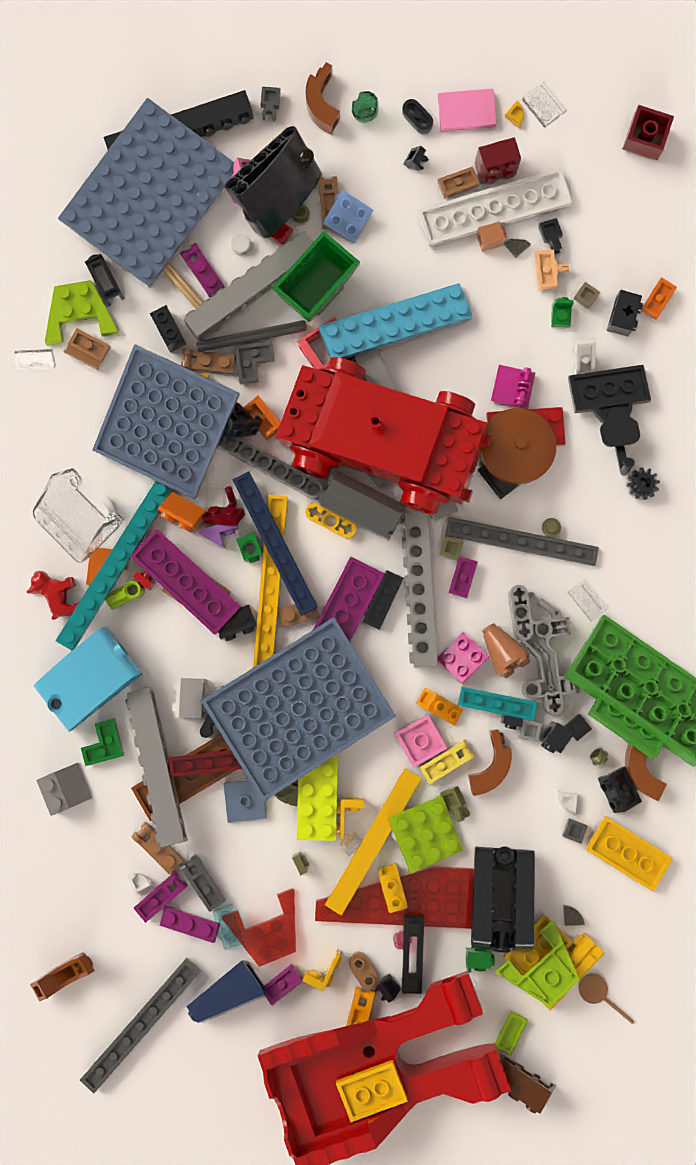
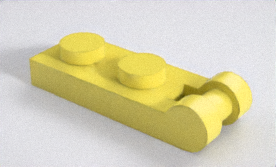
[419,739,475,784]

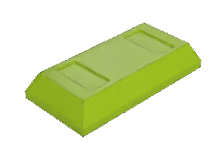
[495,1010,528,1056]

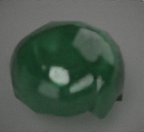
[351,91,379,123]

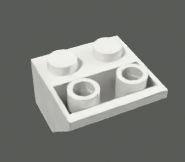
[172,678,205,718]

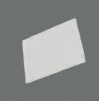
[205,487,225,510]

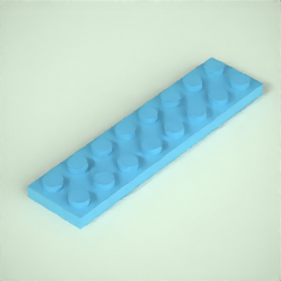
[319,283,473,359]

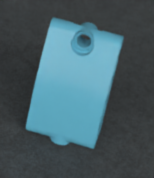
[33,627,144,732]

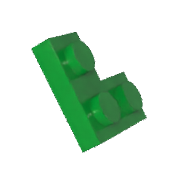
[81,718,124,767]

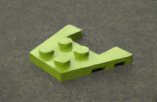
[45,280,119,346]
[495,920,580,1007]

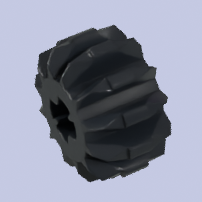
[626,467,660,500]

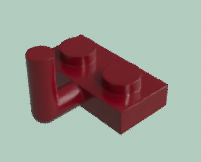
[202,486,245,526]

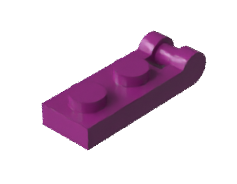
[180,243,224,297]
[133,871,188,923]

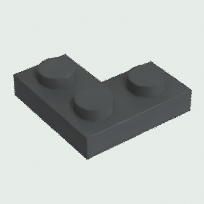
[235,341,275,385]

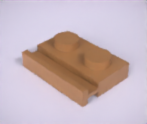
[63,328,111,370]

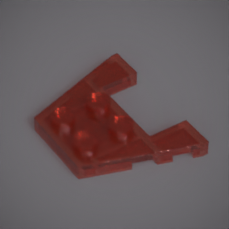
[221,888,296,967]

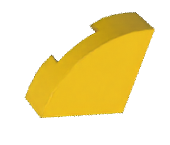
[505,101,524,128]

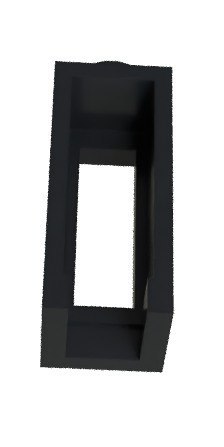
[84,253,125,307]

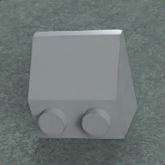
[36,763,92,816]

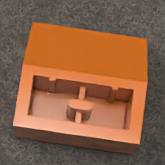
[158,492,207,533]

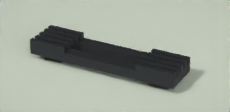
[401,915,424,994]

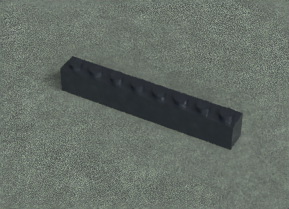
[103,90,254,150]

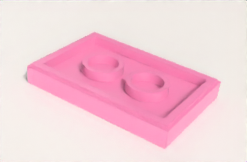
[437,89,497,132]

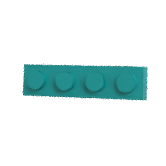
[458,687,538,721]

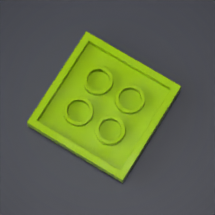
[388,795,463,874]

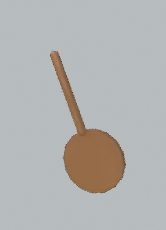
[578,974,634,1024]

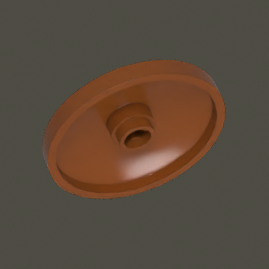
[480,408,556,485]

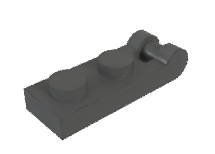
[180,854,226,912]

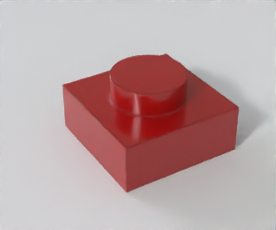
[269,224,293,245]
[133,571,155,590]

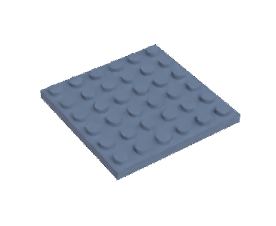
[92,344,240,499]

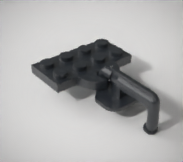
[568,364,651,476]

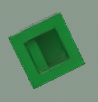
[466,948,495,972]

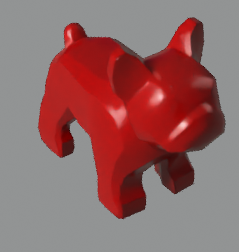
[26,571,79,620]

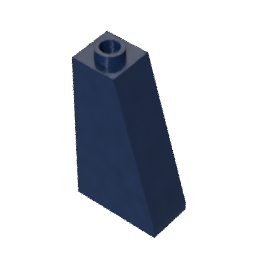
[186,960,270,1023]

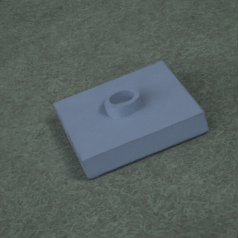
[223,780,267,823]

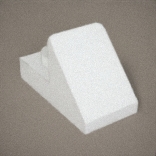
[572,338,596,375]

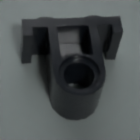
[223,402,263,439]

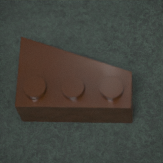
[500,1054,556,1114]

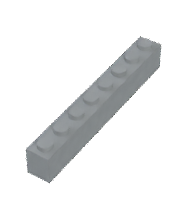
[184,231,313,341]
[125,687,188,848]

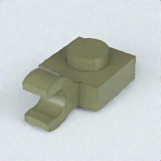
[440,786,470,822]

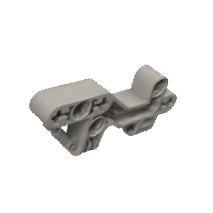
[508,585,580,715]

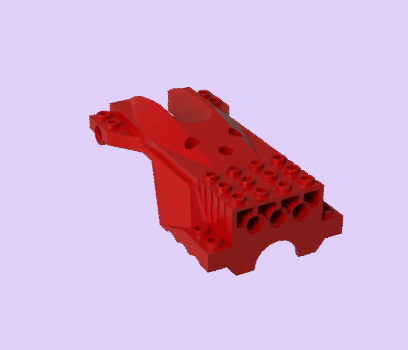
[257,971,511,1165]

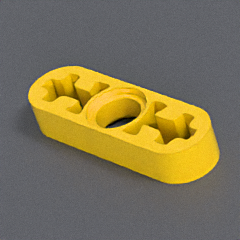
[305,503,356,539]

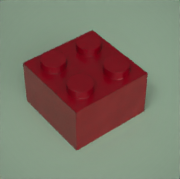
[622,105,674,160]
[474,137,521,184]

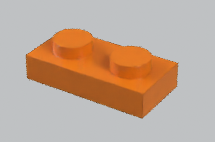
[641,277,677,320]

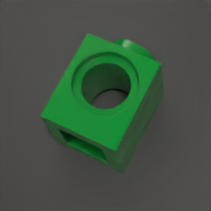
[236,532,263,564]

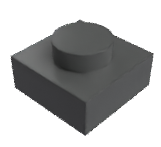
[562,818,588,844]

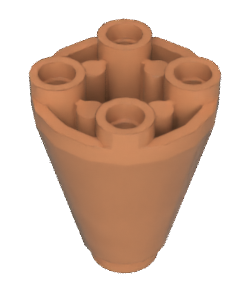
[482,623,531,678]

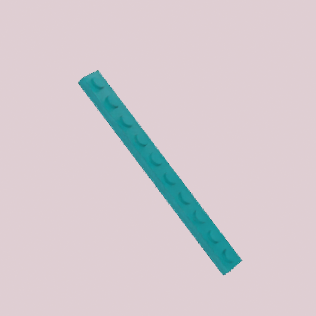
[55,481,174,651]

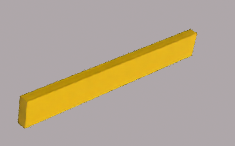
[325,768,422,916]

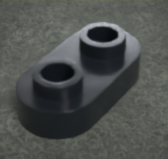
[402,99,433,134]

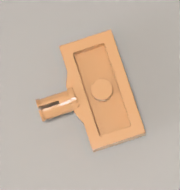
[534,250,569,290]

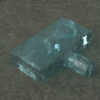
[213,905,244,950]

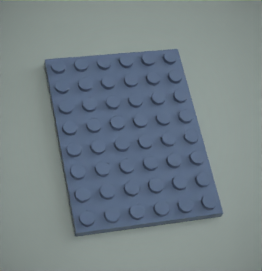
[58,97,234,288]
[201,617,396,802]

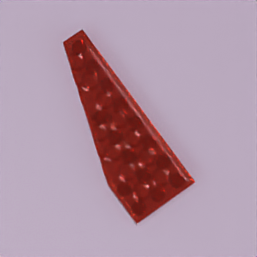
[315,866,474,929]

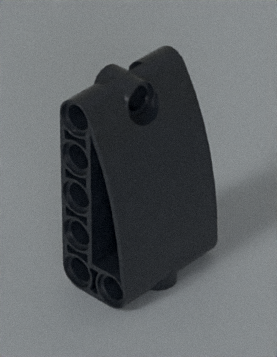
[225,126,322,238]
[471,846,535,953]

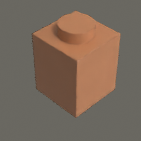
[476,221,507,252]

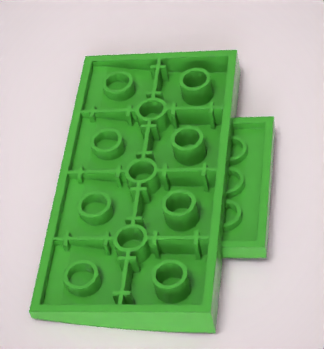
[564,614,696,767]

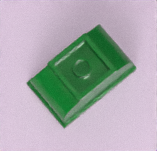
[272,231,360,322]

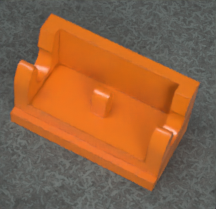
[244,395,280,441]

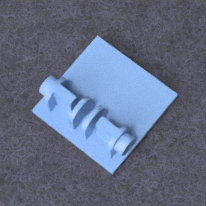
[323,190,374,243]

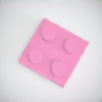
[395,714,447,767]

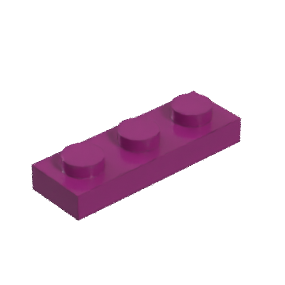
[159,906,221,943]

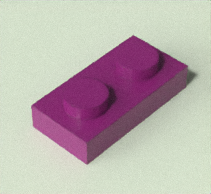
[448,556,478,599]
[264,964,303,1006]

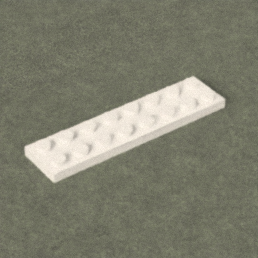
[418,167,572,247]

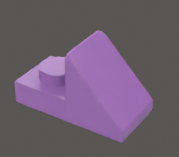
[198,525,239,549]

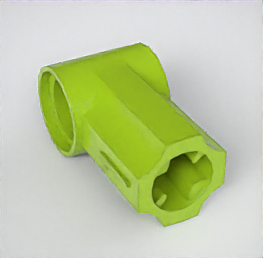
[106,581,145,610]

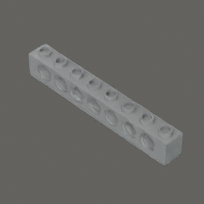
[401,512,438,667]

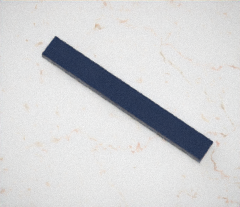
[232,471,318,616]

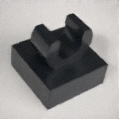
[403,146,429,171]
[374,973,401,1003]

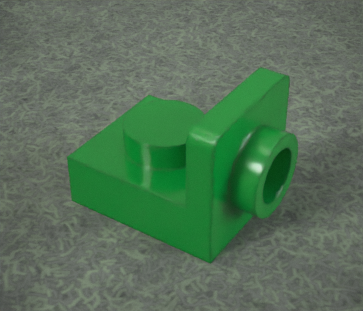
[551,297,574,328]

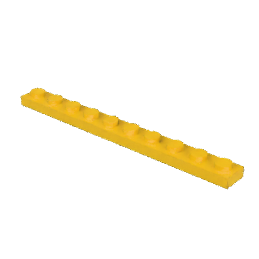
[253,494,288,667]

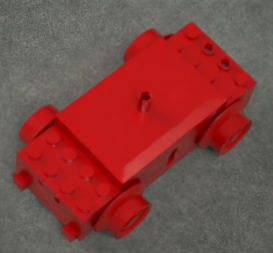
[275,357,493,515]

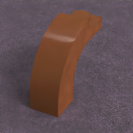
[305,62,340,135]
[468,729,512,796]
[625,744,667,802]
[30,952,95,1002]

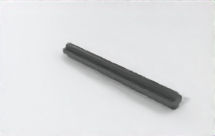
[196,320,307,352]

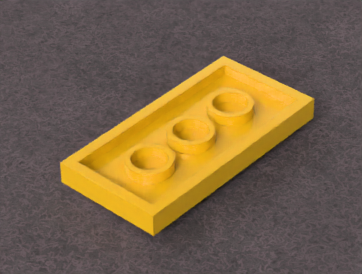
[585,815,673,892]

